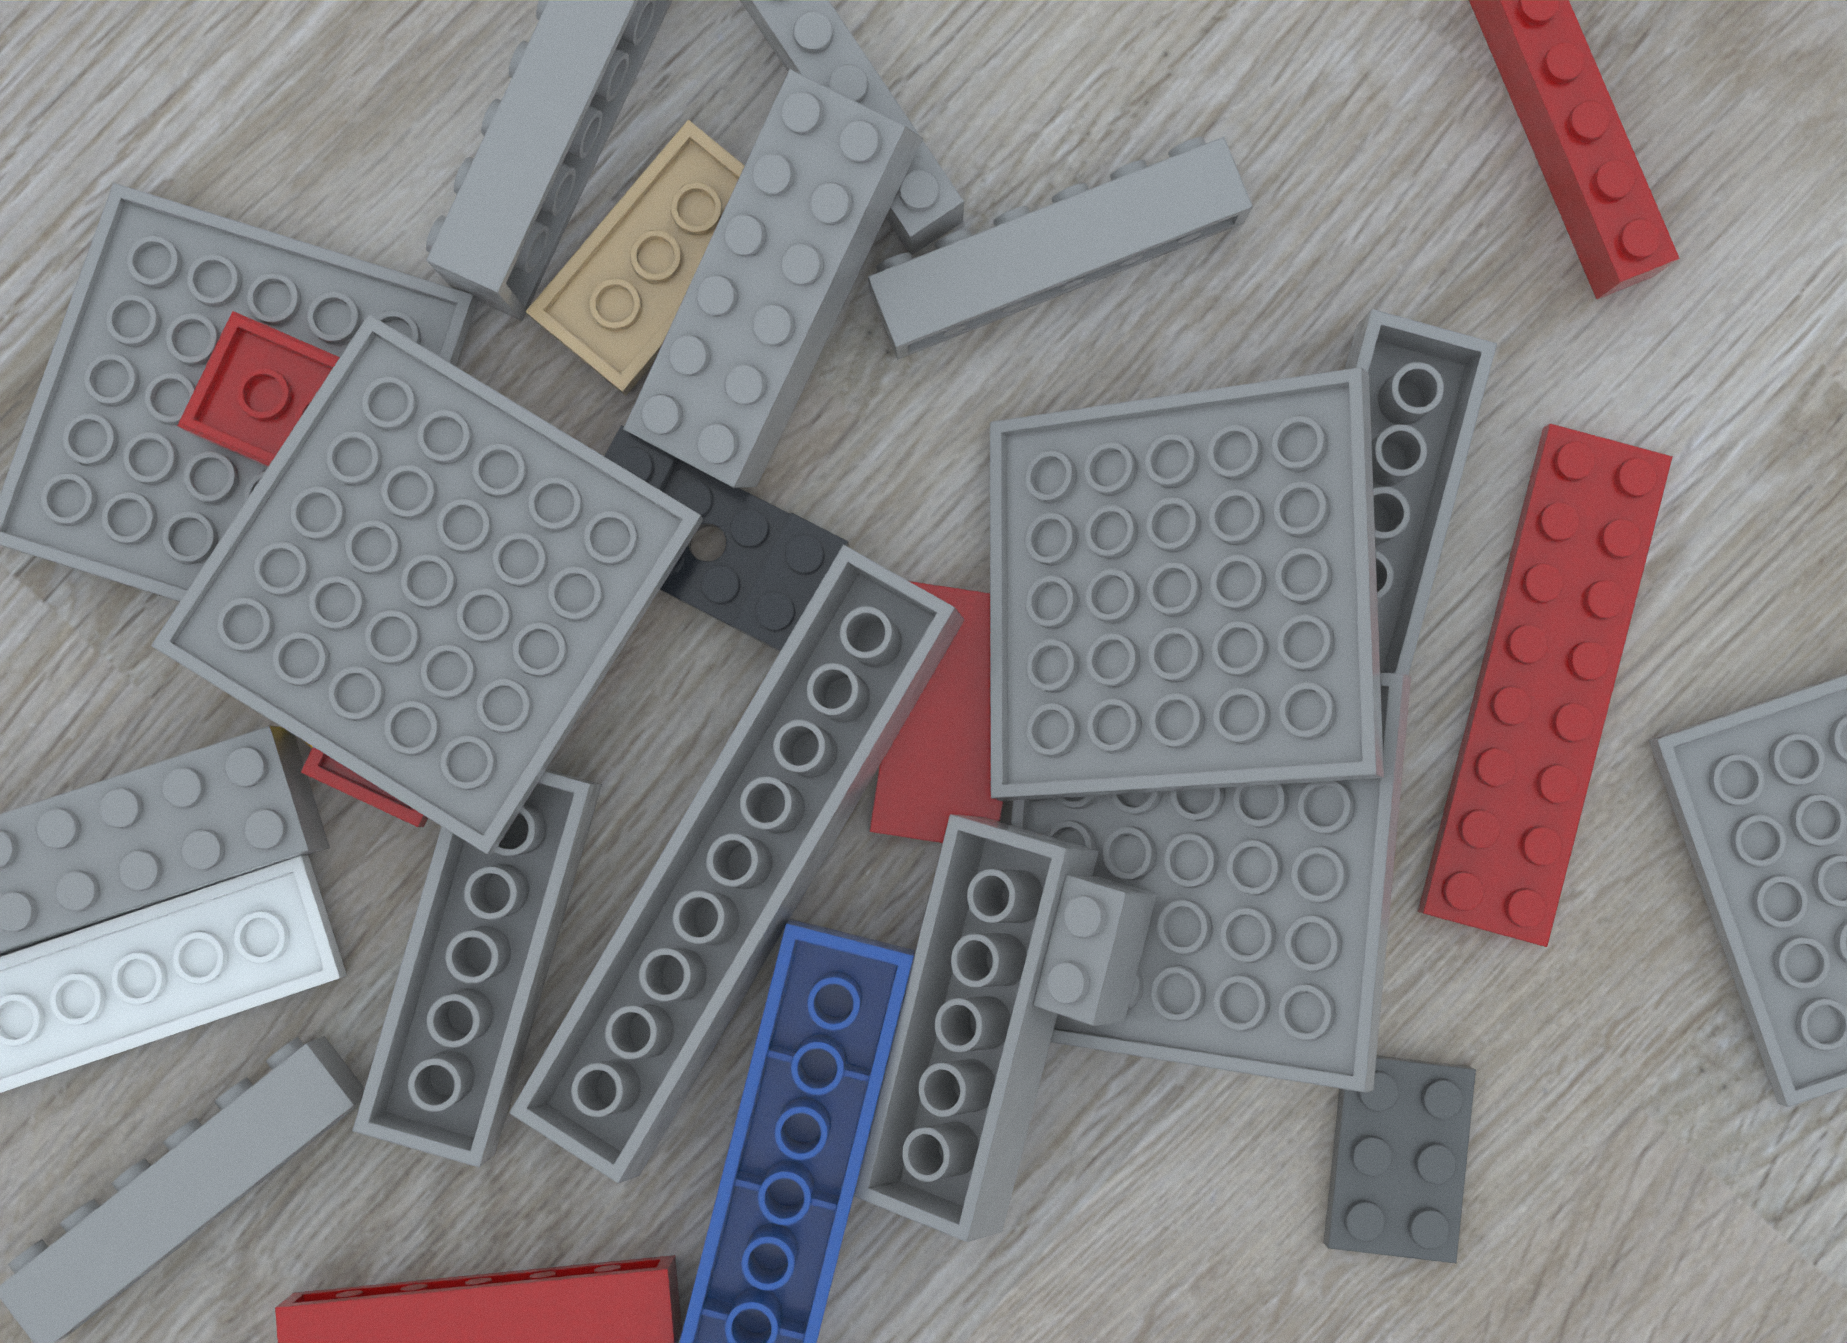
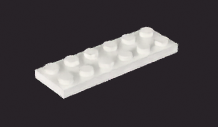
[0,855,347,1093]

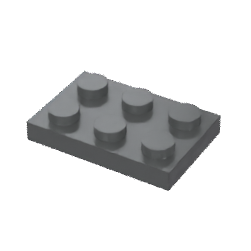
[1323,1055,1476,1264]

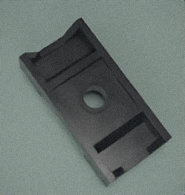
[604,425,850,652]

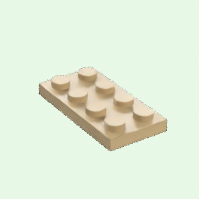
[525,120,745,396]

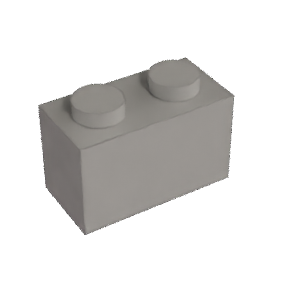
[1033,875,1157,1026]

